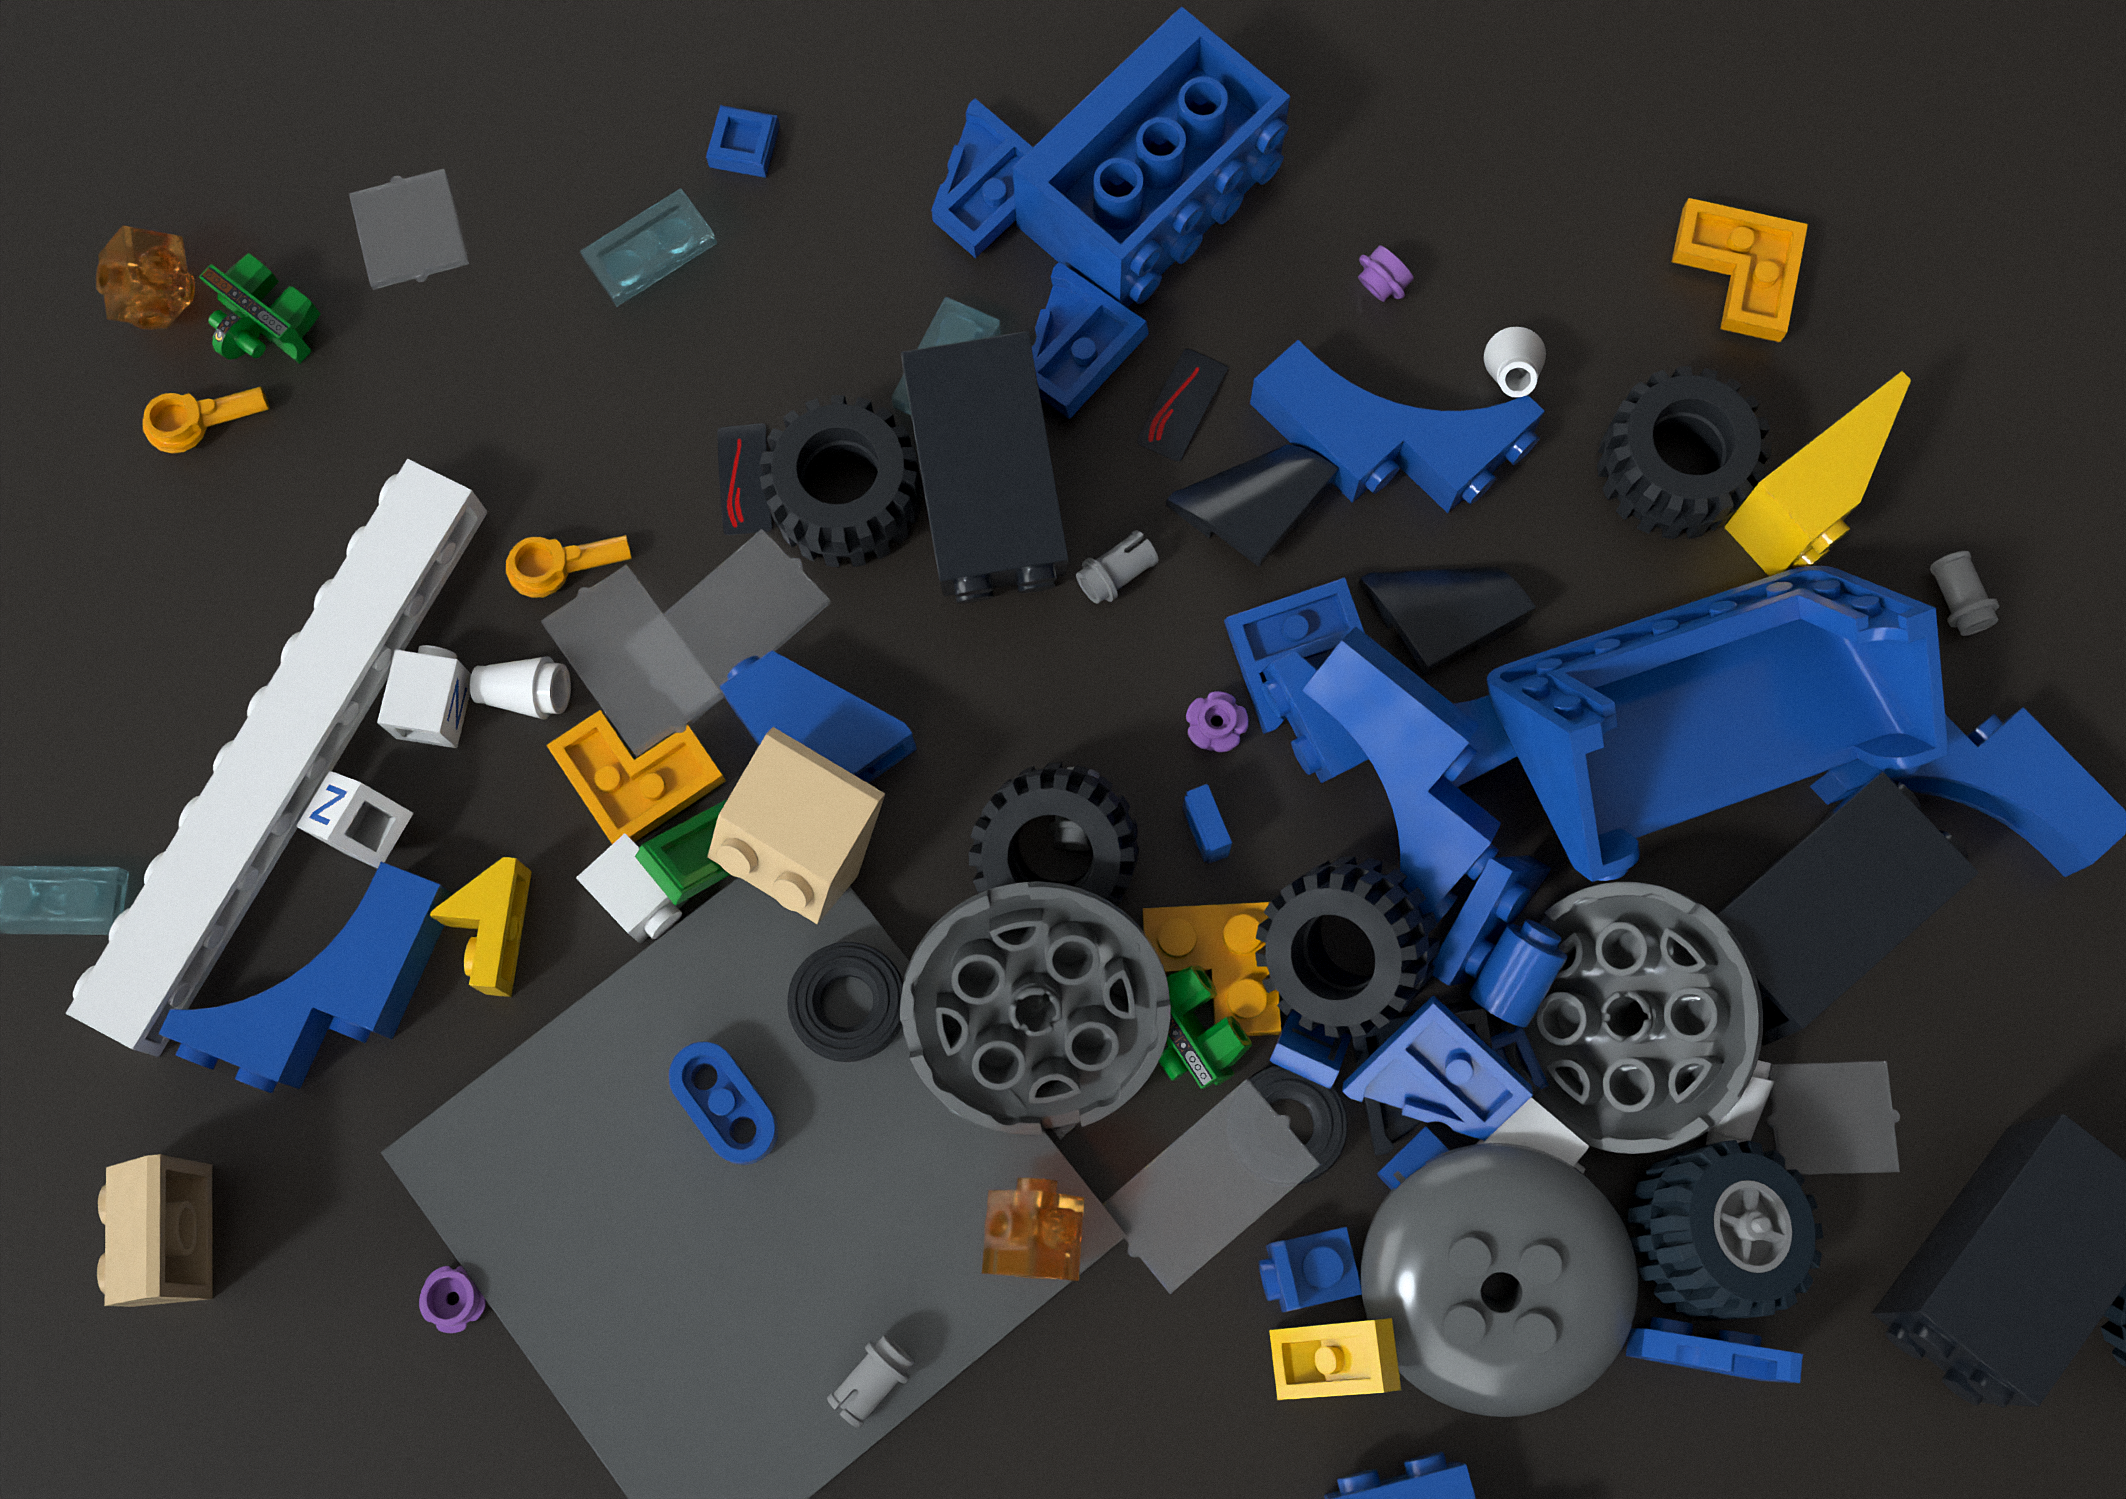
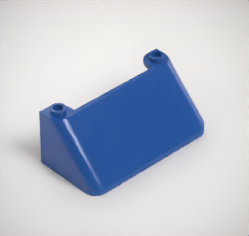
[1487,565,1949,882]

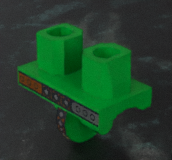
[199,253,321,364]
[1158,966,1252,1089]

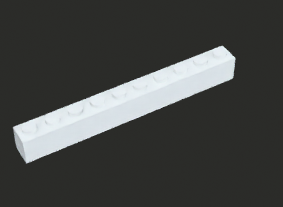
[66,459,488,1057]

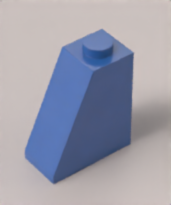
[719,650,917,783]

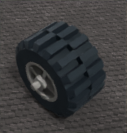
[1628,1140,1823,1321]

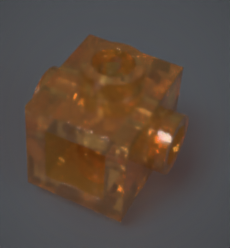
[96,225,195,330]
[982,1178,1085,1281]

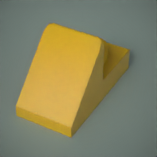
[430,857,532,997]
[1269,1318,1401,1400]

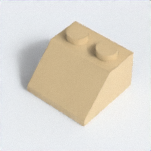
[707,727,885,924]
[97,1154,212,1307]

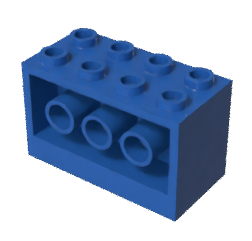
[1012,7,1290,308]

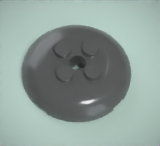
[900,882,1171,1135]
[1500,882,1763,1154]
[1361,1143,1638,1417]

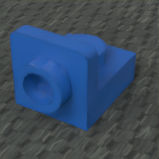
[1258,1227,1362,1312]

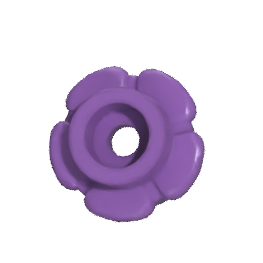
[1358,245,1414,302]
[1186,691,1249,752]
[419,1266,486,1333]

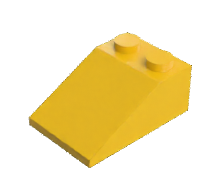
[1724,371,1911,576]

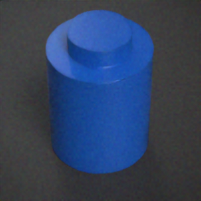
[1469,919,1567,1027]

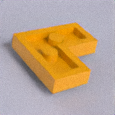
[1672,198,1808,342]
[546,710,726,844]
[1142,902,1281,1036]

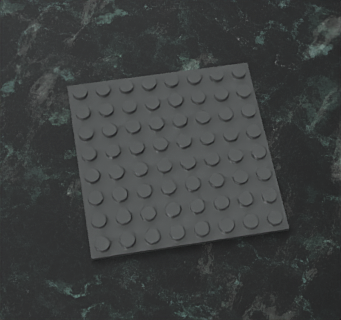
[381,877,1127,1499]

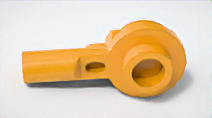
[143,386,269,453]
[506,535,632,598]

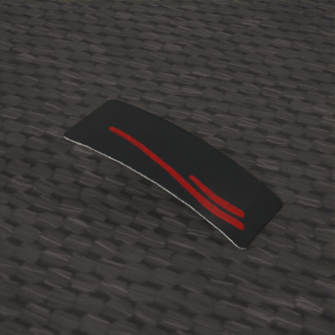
[1137,349,1228,462]
[717,423,772,535]

